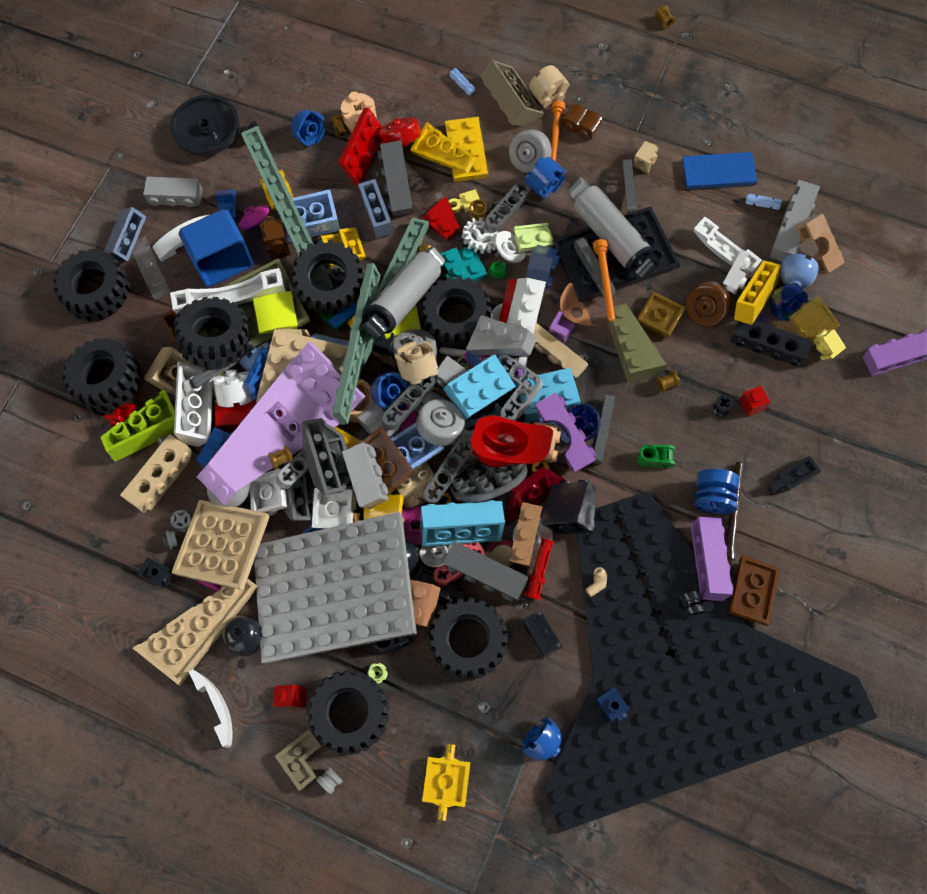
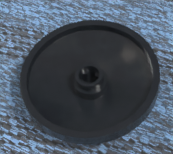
[170,95,240,156]

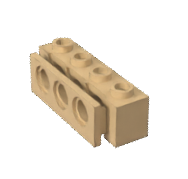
[120,434,193,513]

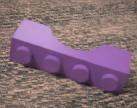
[535,392,596,473]

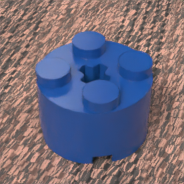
[525,157,567,199]

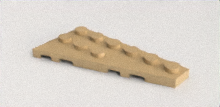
[133,579,258,685]

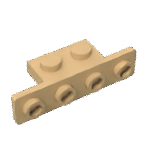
[533,323,588,378]

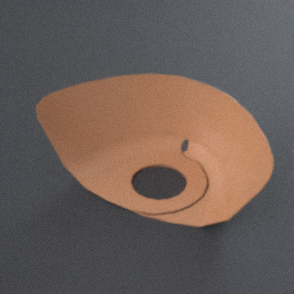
[560,283,595,326]

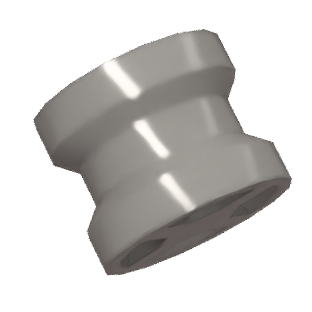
[316,767,343,794]

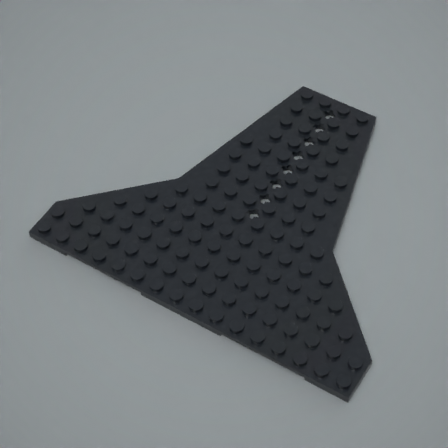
[545,491,878,833]

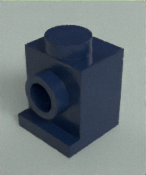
[596,687,629,723]

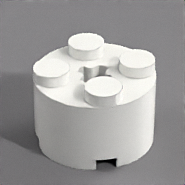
[212,370,254,407]

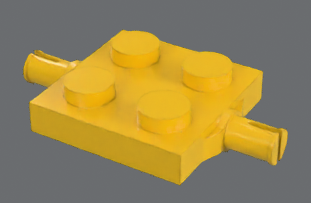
[422,744,470,821]

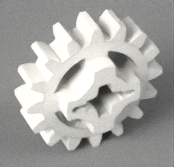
[462,218,498,254]

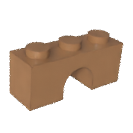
[795,213,845,275]
[509,502,542,568]

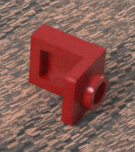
[104,404,137,427]
[272,685,307,708]

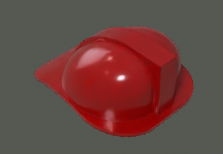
[471,416,553,467]

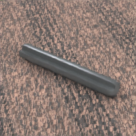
[191,343,256,387]

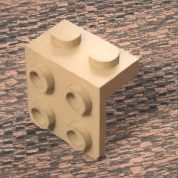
[397,461,440,508]

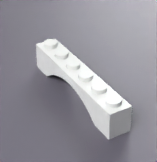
[170,268,287,314]

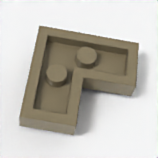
[275,729,322,791]

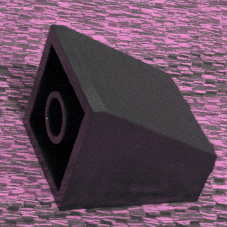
[541,480,596,535]

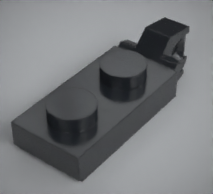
[767,456,821,495]
[413,565,467,602]

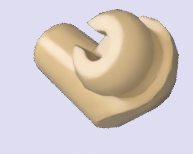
[585,567,607,597]

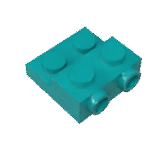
[440,247,487,282]

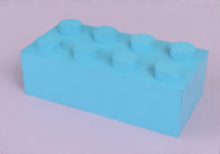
[420,500,505,547]

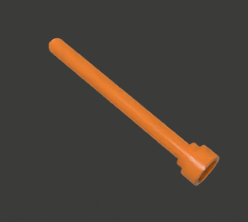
[551,100,565,162]
[593,239,615,322]

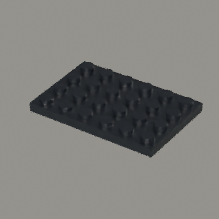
[552,206,680,303]

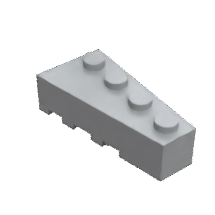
[769,180,820,261]

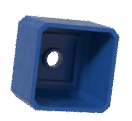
[178,209,254,287]

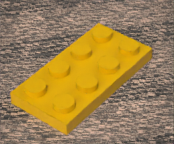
[445,117,488,182]

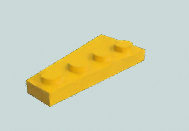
[410,122,476,174]

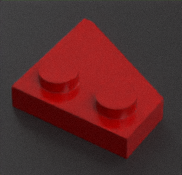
[422,197,460,242]

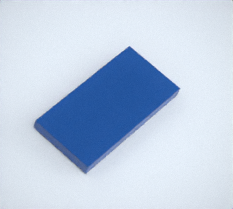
[682,152,757,189]

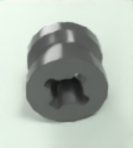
[170,510,192,533]

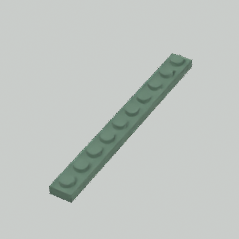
[241,126,334,291]
[362,217,429,364]
[332,263,381,425]

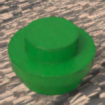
[489,261,507,279]

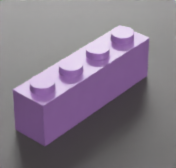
[863,329,927,376]
[690,517,733,601]

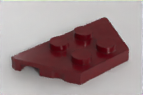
[504,467,567,525]

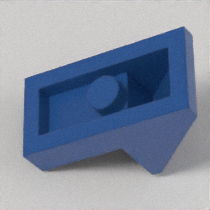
[215,189,237,221]

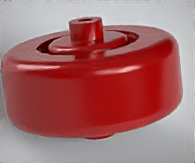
[379,117,421,147]

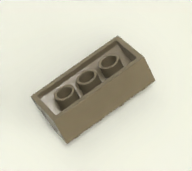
[480,60,545,127]

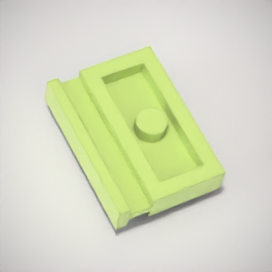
[513,223,553,252]

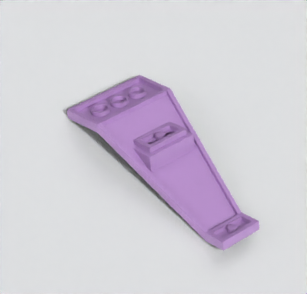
[197,342,365,505]

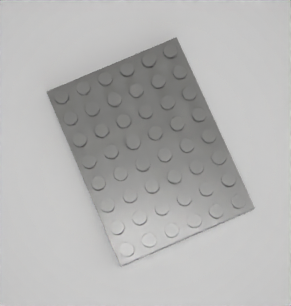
[254,512,417,664]

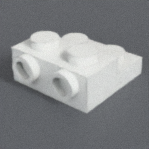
[723,249,750,295]
[250,468,287,516]
[312,486,357,528]

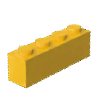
[734,260,781,325]

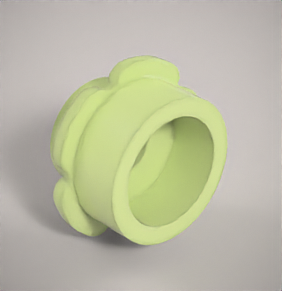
[367,663,388,684]

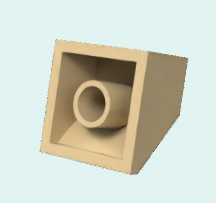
[144,347,199,396]

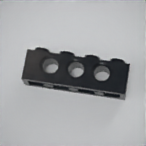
[730,320,813,367]

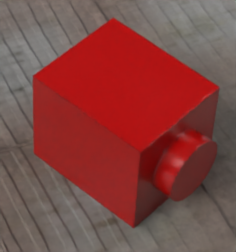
[739,386,770,417]

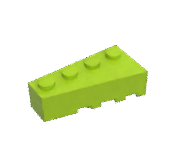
[100,389,175,462]

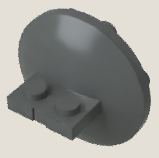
[451,462,528,509]

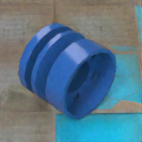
[694,469,739,514]

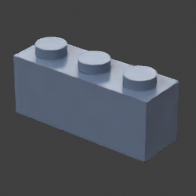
[358,179,393,239]
[104,207,146,264]

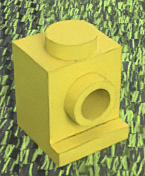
[813,329,846,360]

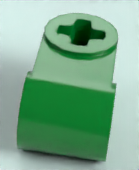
[637,444,675,469]

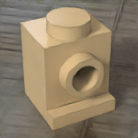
[633,141,658,174]

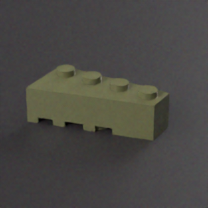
[606,303,667,383]

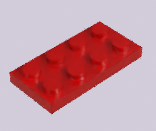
[338,108,382,186]

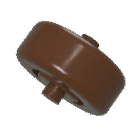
[685,281,732,327]

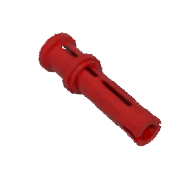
[523,538,554,600]

